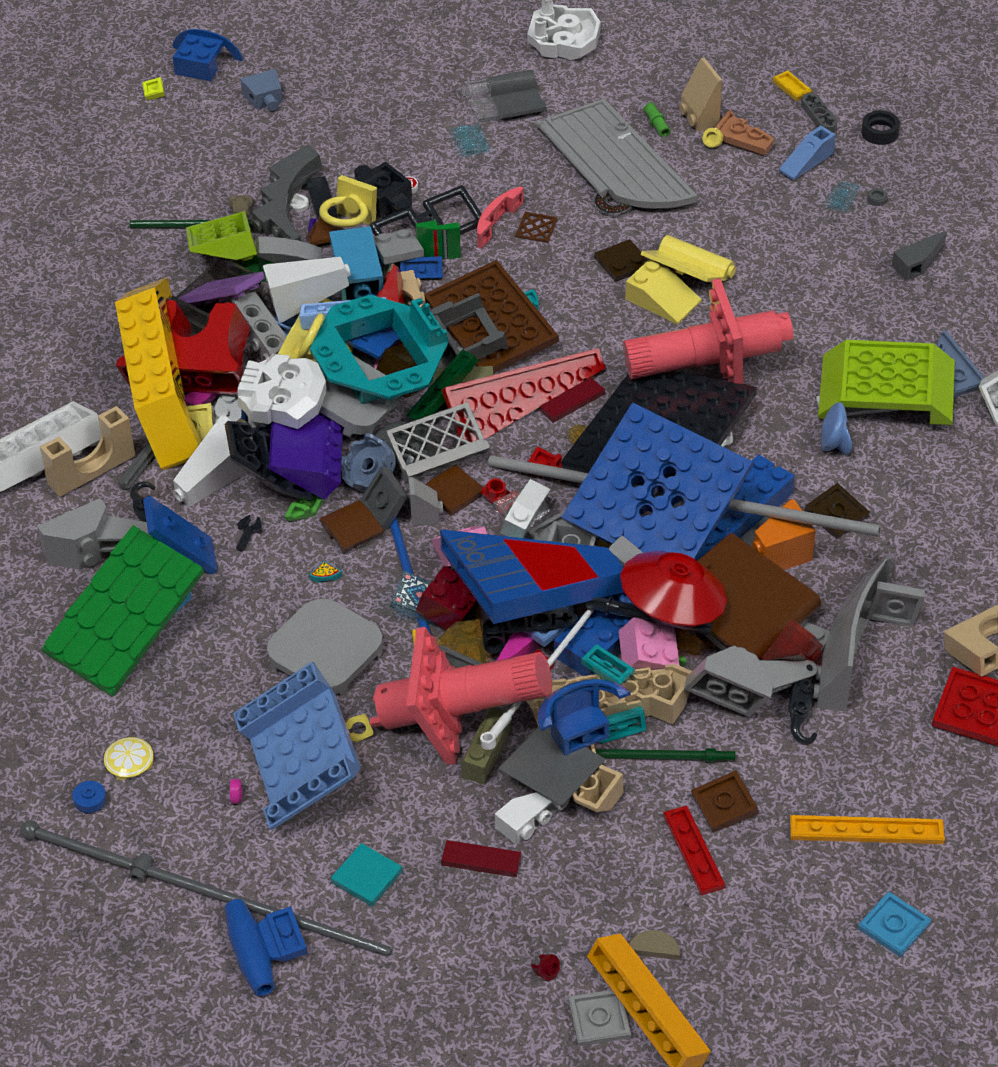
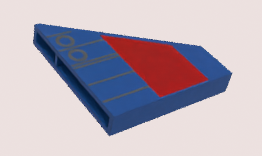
[440,530,624,624]

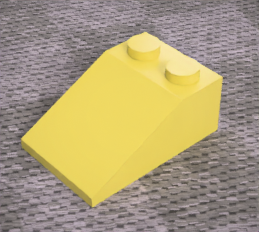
[625,259,701,325]

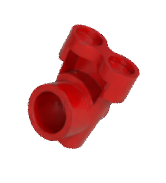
[481,478,519,515]

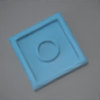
[858,891,932,957]

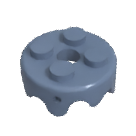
[341,433,396,492]

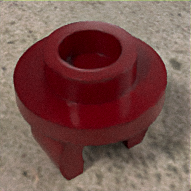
[531,954,560,981]

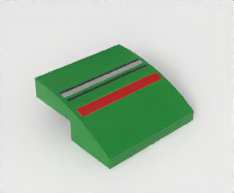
[415,220,461,259]

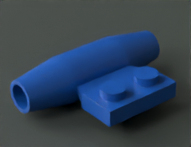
[224,899,308,996]

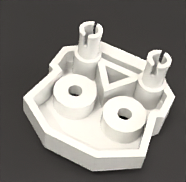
[527,0,600,60]
[237,353,326,429]

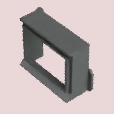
[431,293,508,359]

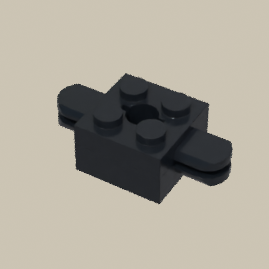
[354,162,413,218]

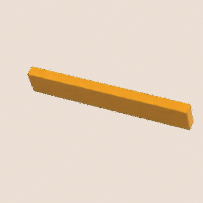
[790,815,945,844]

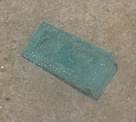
[827,181,860,213]

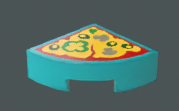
[309,561,342,583]

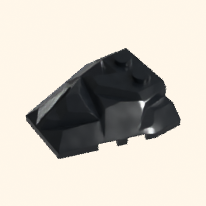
[224,421,312,502]

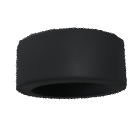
[861,110,900,145]

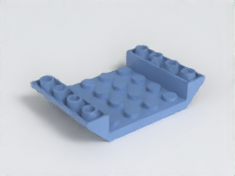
[233,662,361,830]

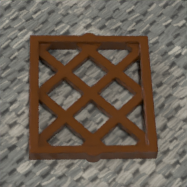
[515,212,558,243]

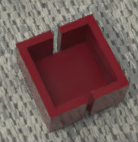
[415,565,478,635]

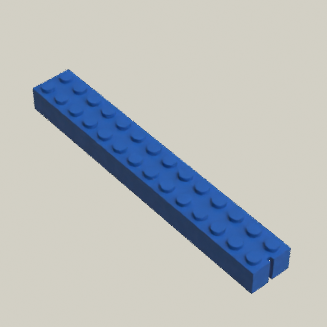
[554,454,795,676]

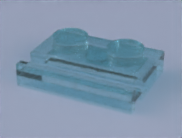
[451,123,490,158]

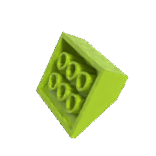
[186,211,257,261]

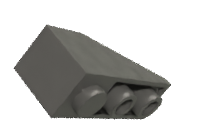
[892,231,947,281]

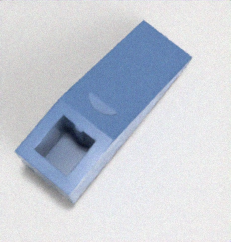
[779,126,836,180]

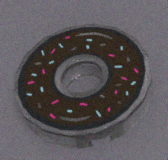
[593,193,634,219]

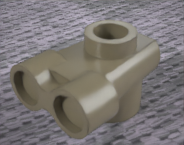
[228,195,253,218]

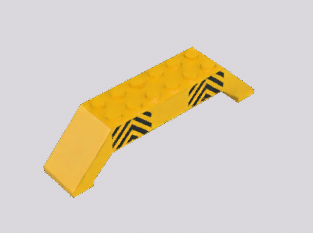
[115,277,201,470]

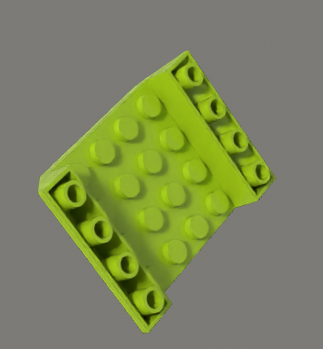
[818,340,955,425]

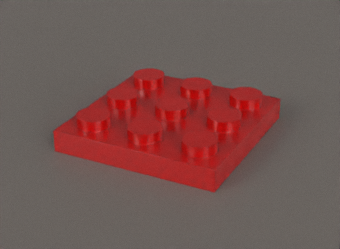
[932,666,998,746]

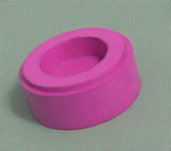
[230,779,242,804]

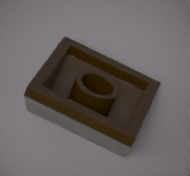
[376,345,417,398]

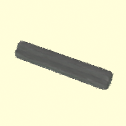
[118,441,155,490]

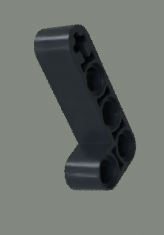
[480,605,576,654]

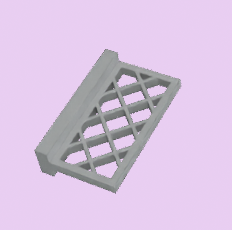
[385,402,490,483]

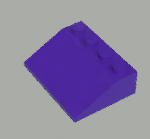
[268,415,343,500]

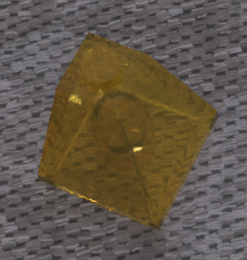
[436,619,486,663]

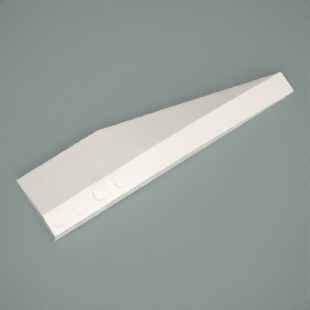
[0,401,101,492]

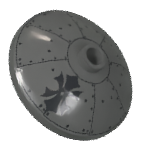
[374,421,438,472]

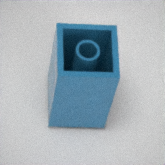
[329,226,383,301]

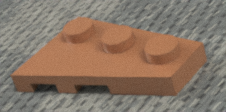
[715,110,774,156]

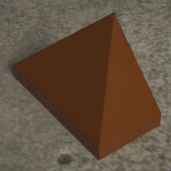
[306,216,346,245]

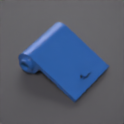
[344,293,400,359]

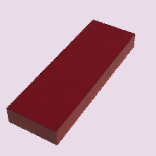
[540,377,605,423]
[441,840,521,878]

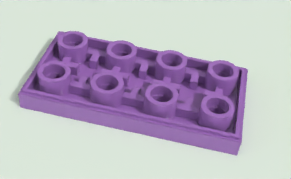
[179,271,265,307]

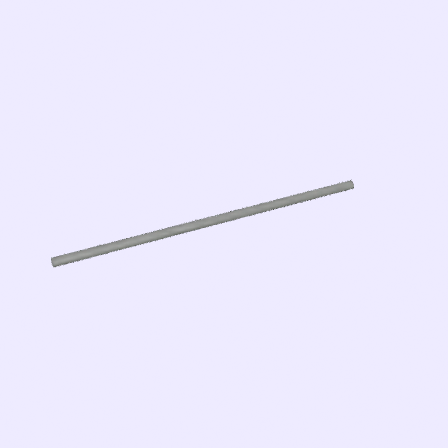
[488,455,881,537]

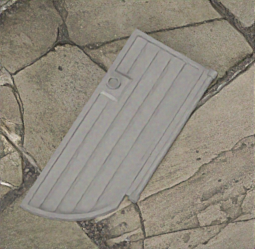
[535,99,697,208]

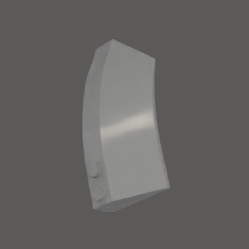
[813,555,892,712]

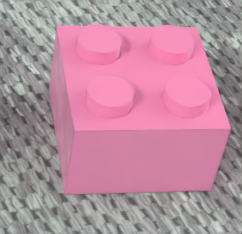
[619,617,680,673]

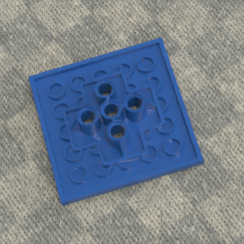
[562,402,753,560]

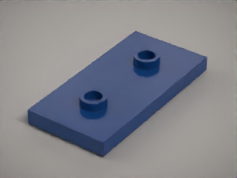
[143,495,217,574]

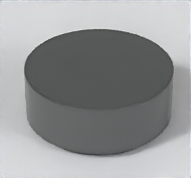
[867,188,888,206]

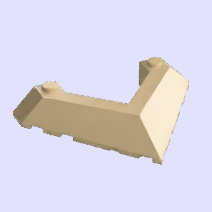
[527,664,692,812]

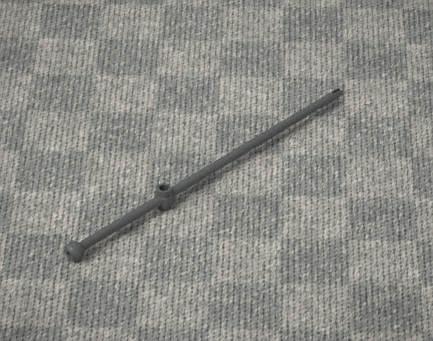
[20,820,392,957]

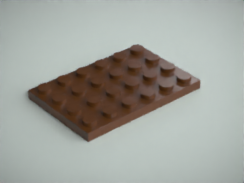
[424,260,559,373]

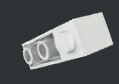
[495,792,569,845]

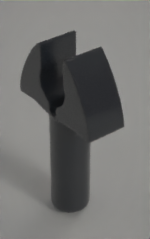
[236,515,262,552]

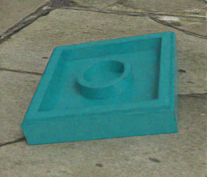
[331,843,403,907]

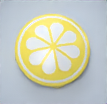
[104,737,154,780]

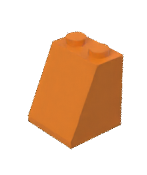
[752,499,816,570]

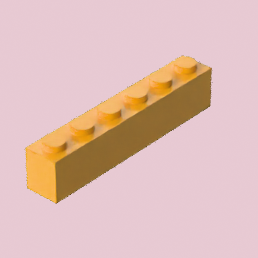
[587,933,711,1067]

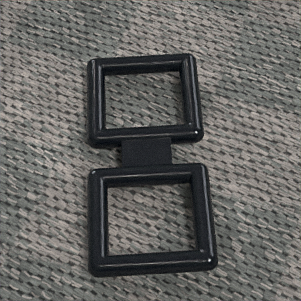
[370,185,482,263]

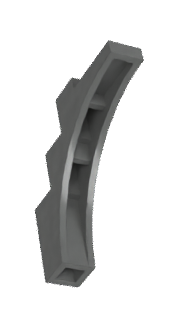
[252,145,322,242]

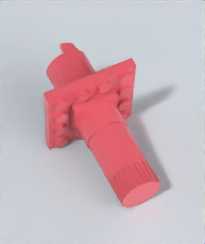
[623,278,794,384]
[369,627,552,765]

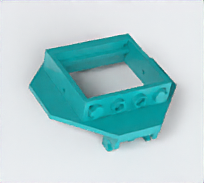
[310,294,449,404]

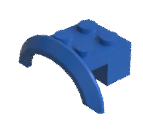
[173,29,243,81]
[538,679,631,756]

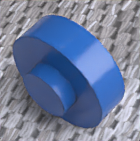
[72,781,106,813]

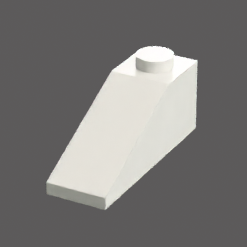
[500,479,550,538]

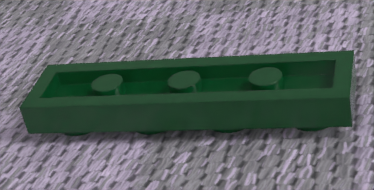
[406,349,479,427]

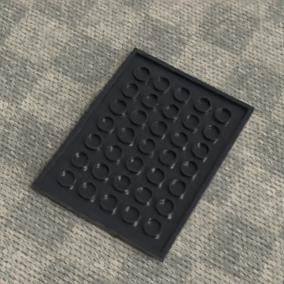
[561,371,757,485]

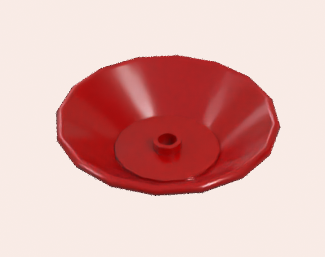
[620,551,727,627]

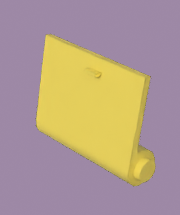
[641,235,736,282]

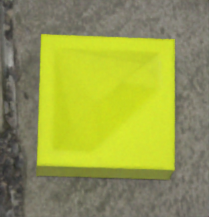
[142,77,165,100]

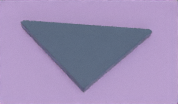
[914,330,985,411]

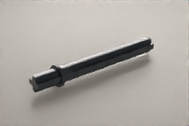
[585,596,713,635]

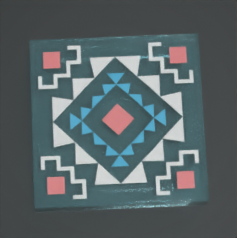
[390,571,434,624]

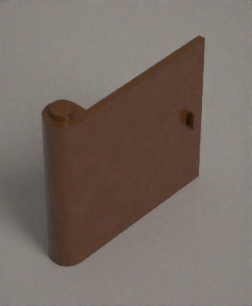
[698,532,821,661]

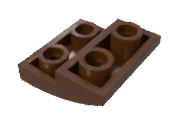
[319,500,384,553]

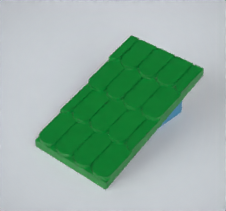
[42,525,204,697]

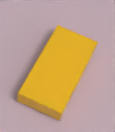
[772,70,812,102]

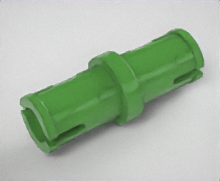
[643,103,671,137]

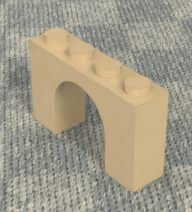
[40,406,135,497]
[944,605,998,677]

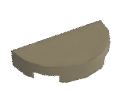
[629,930,680,960]

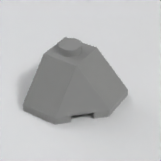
[408,477,443,525]

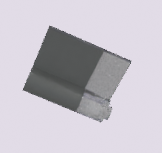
[461,70,547,123]

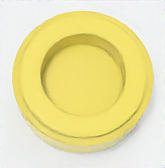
[702,128,723,148]

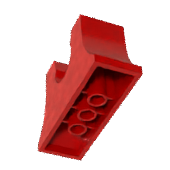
[115,300,250,395]

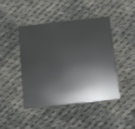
[498,727,606,806]

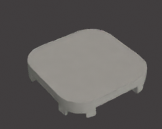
[319,356,400,437]
[267,599,383,695]

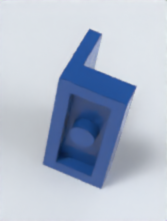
[400,257,443,279]

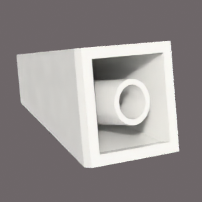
[263,257,351,323]
[173,414,248,507]

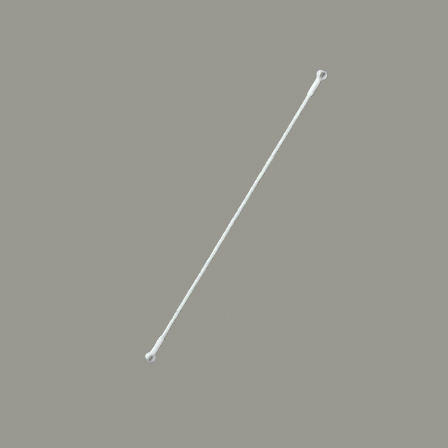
[480,432,733,750]

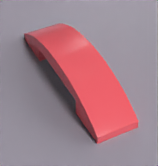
[477,187,524,249]

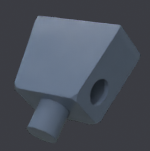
[240,69,283,111]

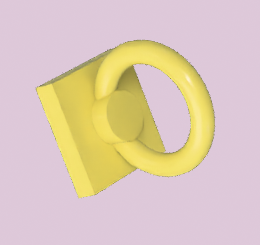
[319,175,377,227]
[278,313,325,362]

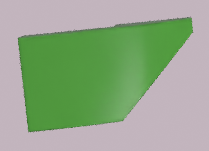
[284,493,324,521]

